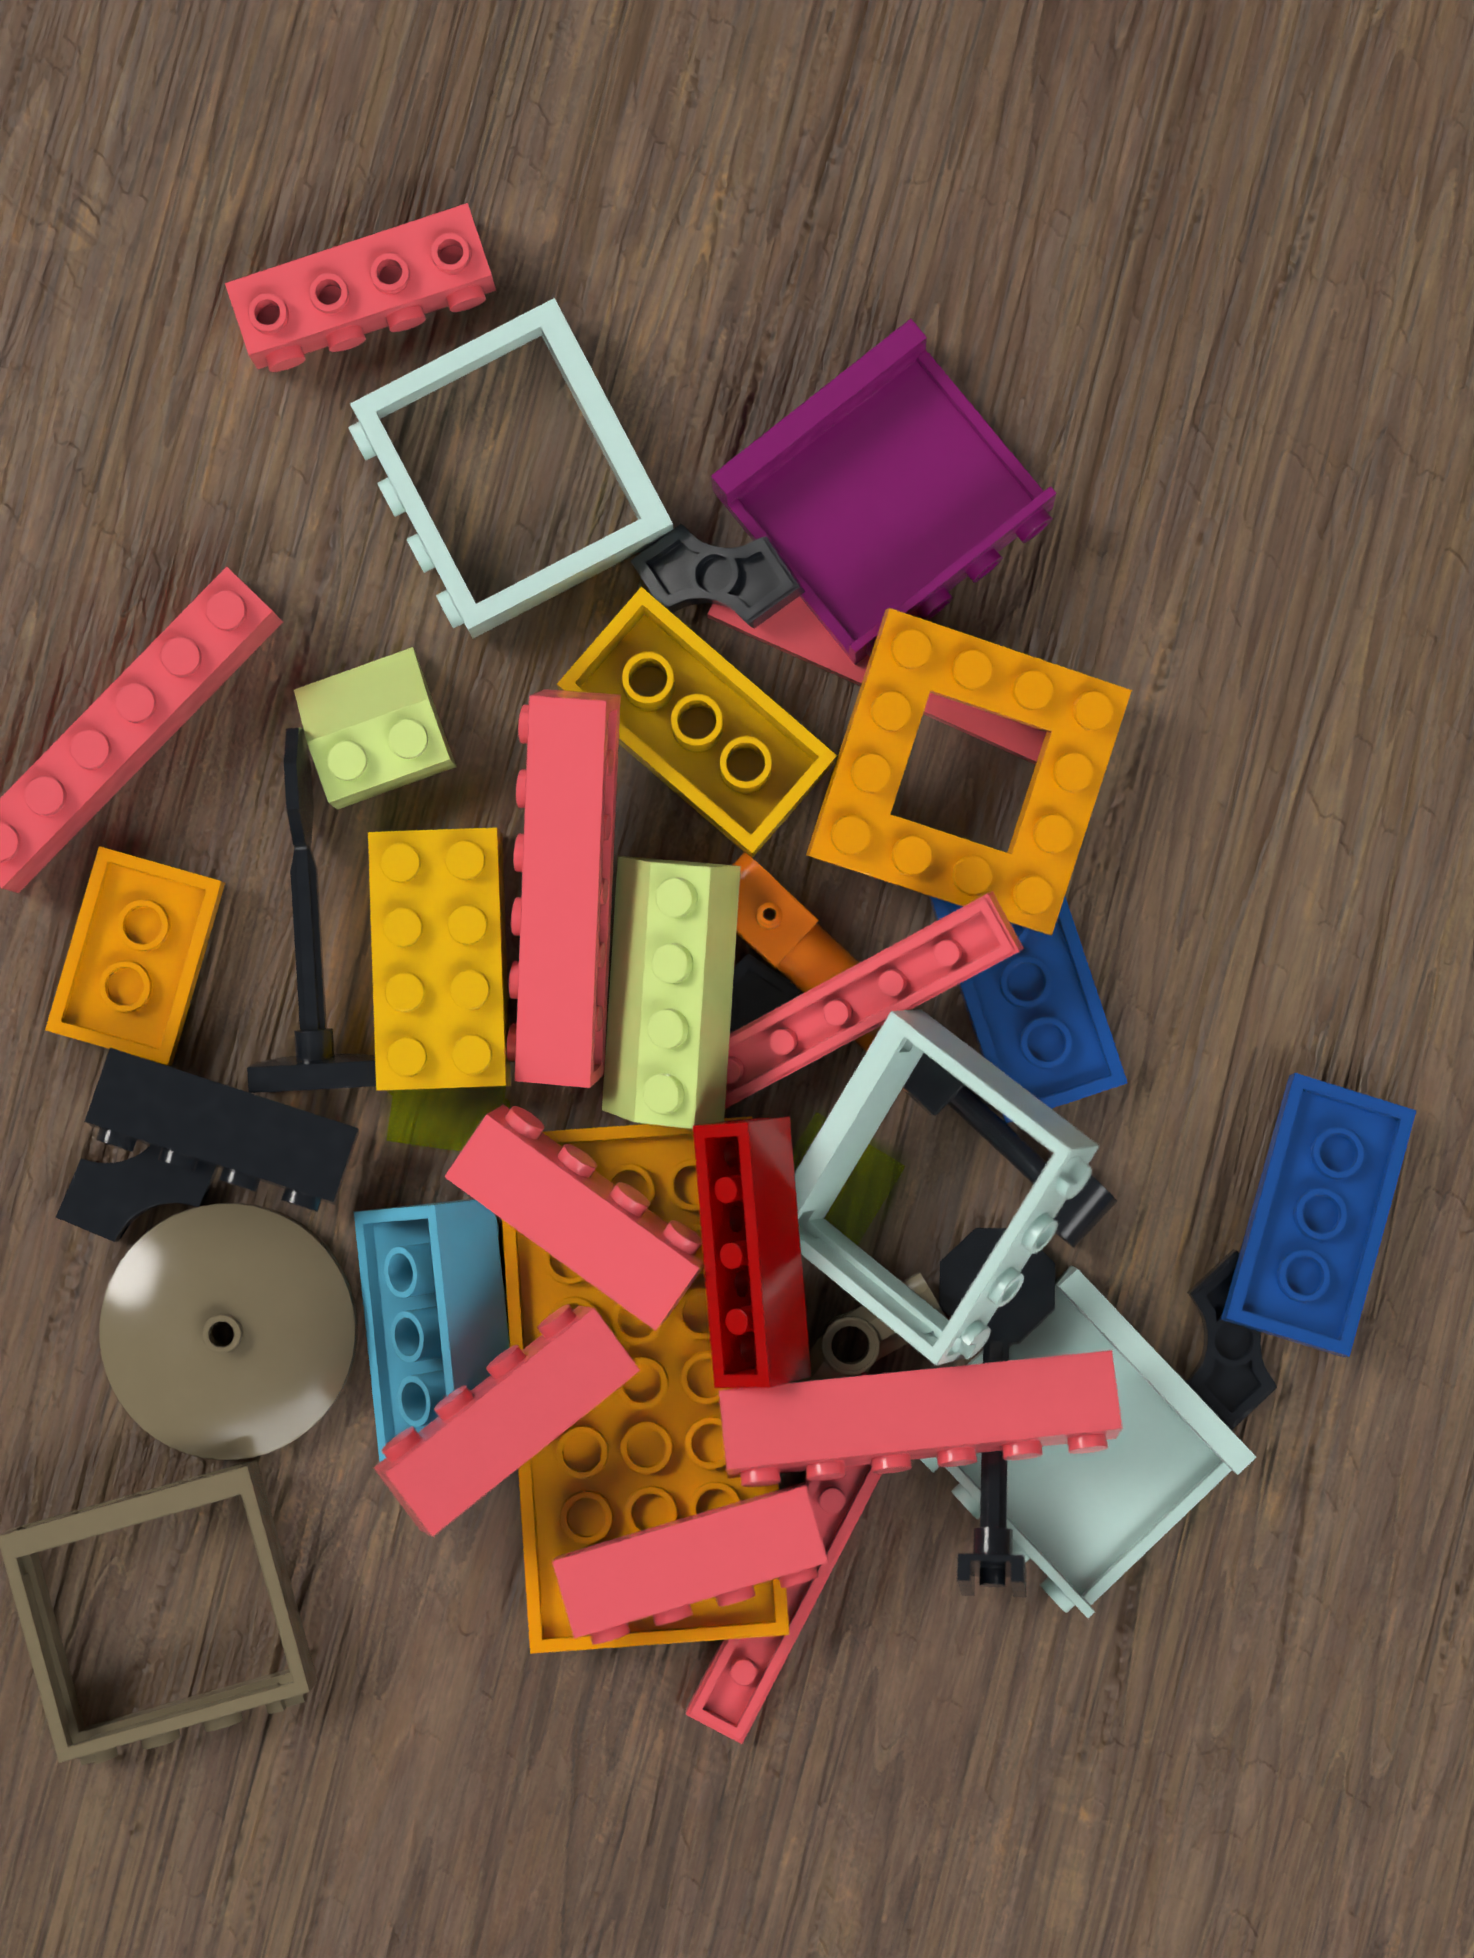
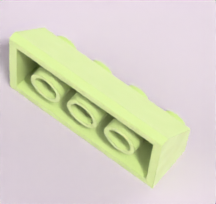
[602,856,741,1129]

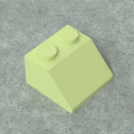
[294,647,456,809]

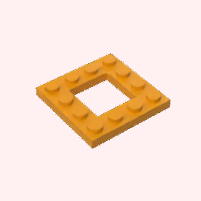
[806,608,1132,936]

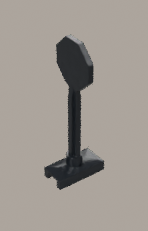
[247,728,376,1093]
[939,1228,1055,1597]

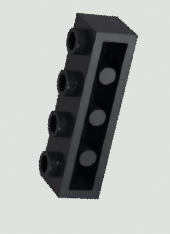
[84,1048,359,1212]

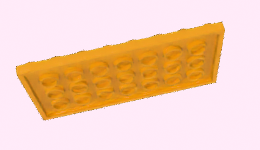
[502,1116,790,1654]

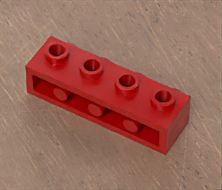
[693,1116,811,1388]

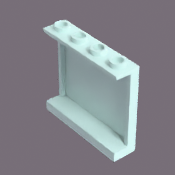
[920,1266,1256,1618]

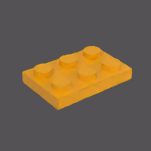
[45,846,225,1066]

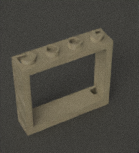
[0,1459,318,1766]

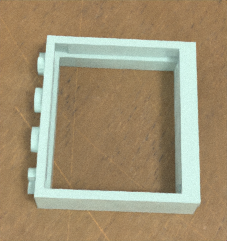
[348,298,673,638]
[795,1010,1099,1366]

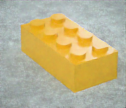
[557,587,837,858]
[368,827,511,1091]

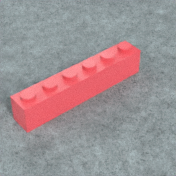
[0,566,283,893]
[506,689,621,1088]
[719,1350,1122,1487]

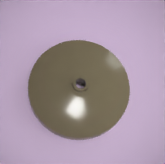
[99,1203,358,1460]

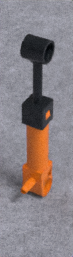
[732,852,1117,1248]

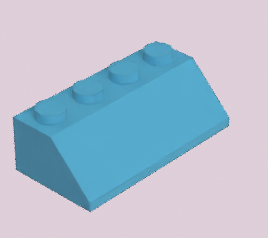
[354,1199,510,1462]

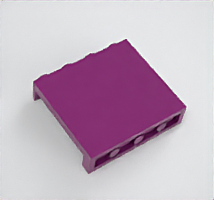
[711,318,1057,665]

